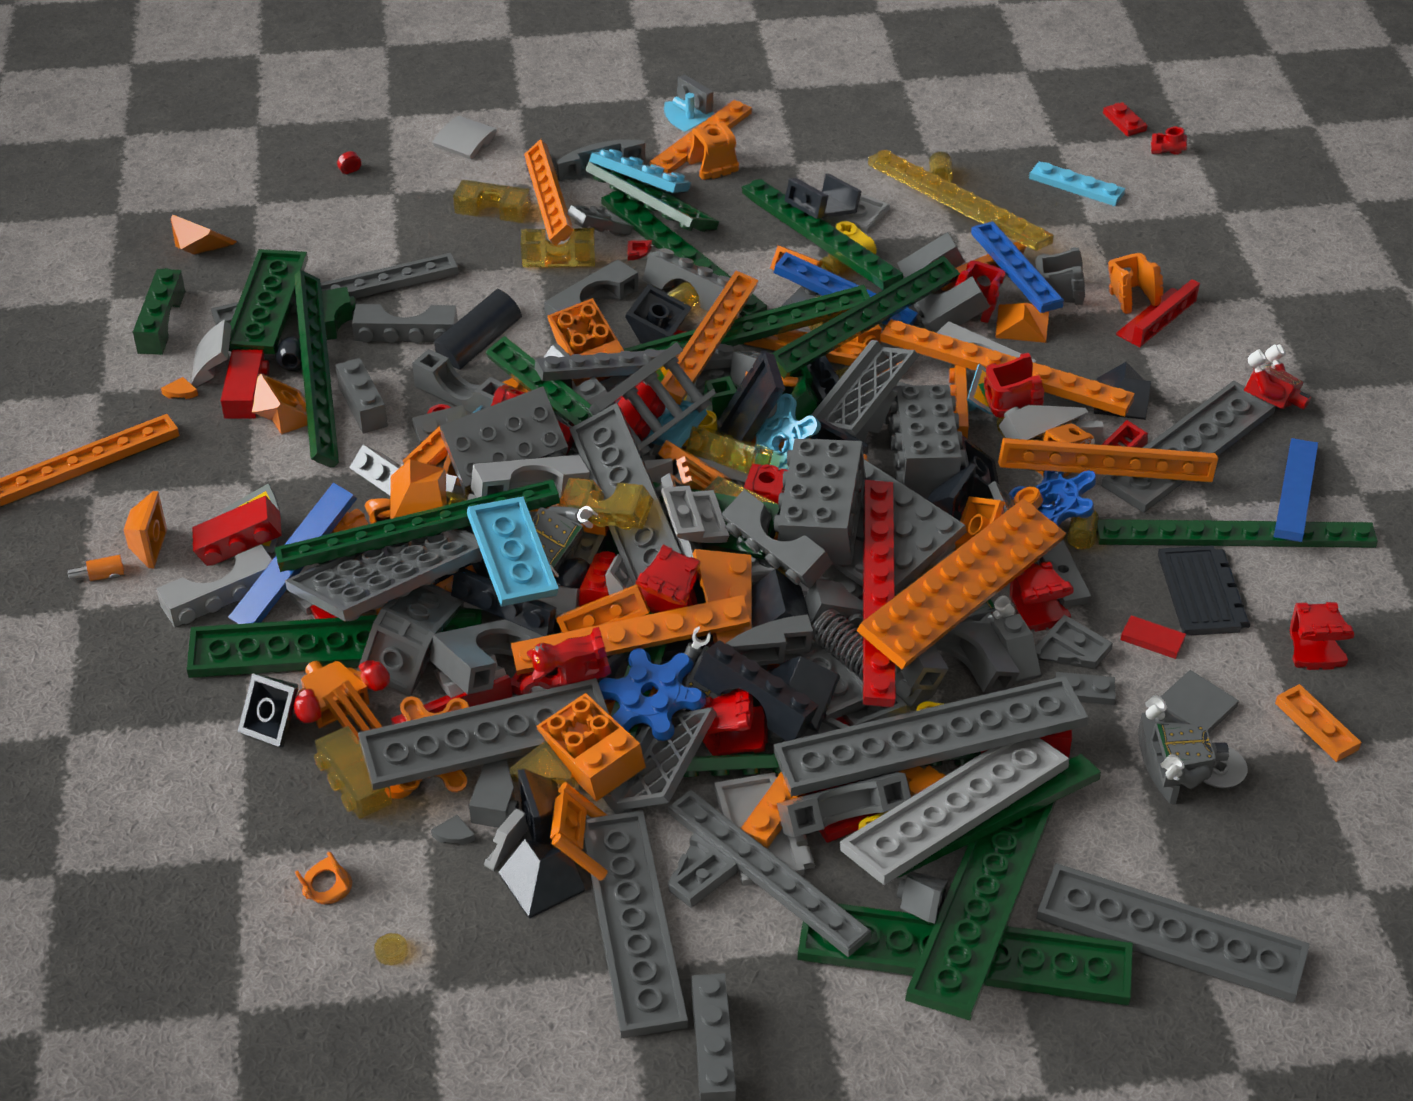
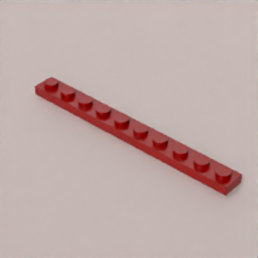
[863,480,895,707]

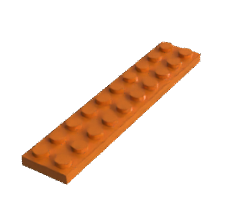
[857,498,1067,670]

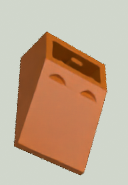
[548,298,624,387]
[536,693,646,802]

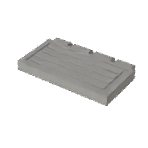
[715,773,815,886]

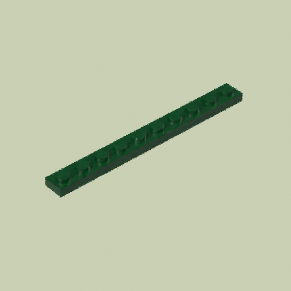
[742,179,903,290]
[601,191,767,317]
[771,256,960,379]
[294,269,339,468]
[624,285,870,352]
[275,479,560,572]
[1096,519,1378,548]
[674,751,981,777]

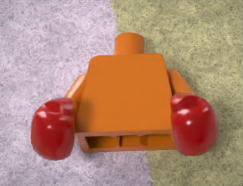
[294,660,390,728]

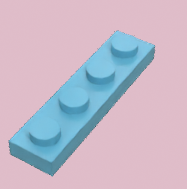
[1029,161,1125,206]

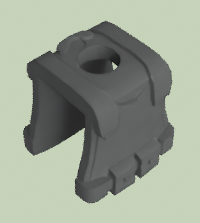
[1036,247,1085,305]

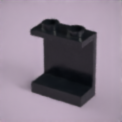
[784,173,862,219]

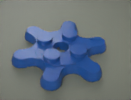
[1009,470,1096,526]
[598,648,706,741]

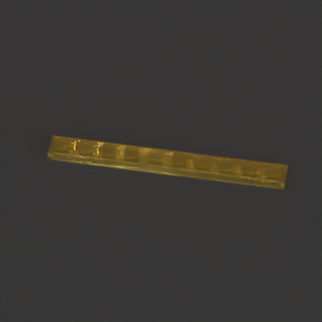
[868,150,1054,251]

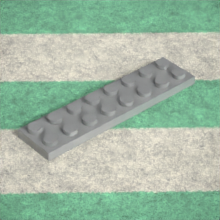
[840,737,1069,885]

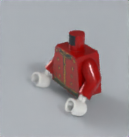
[1244,344,1311,410]

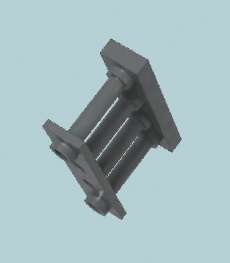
[589,342,716,456]

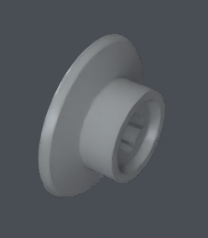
[1203,747,1248,788]

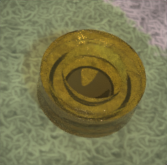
[374,933,408,965]

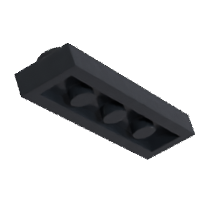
[451,567,557,636]

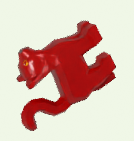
[519,627,611,695]

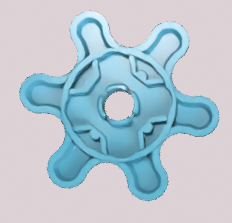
[741,393,821,471]

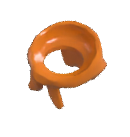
[365,498,390,524]
[295,852,353,905]

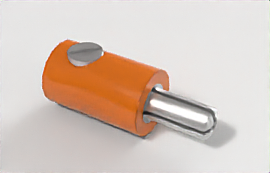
[68,555,124,581]

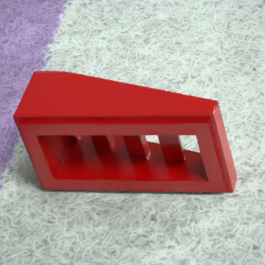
[1101,420,1148,448]

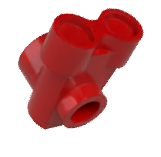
[1151,127,1187,155]

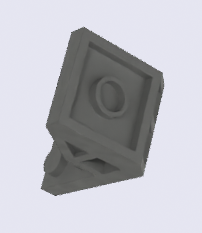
[358,584,464,696]

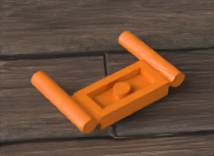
[551,782,608,881]

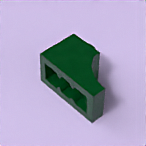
[322,287,356,340]

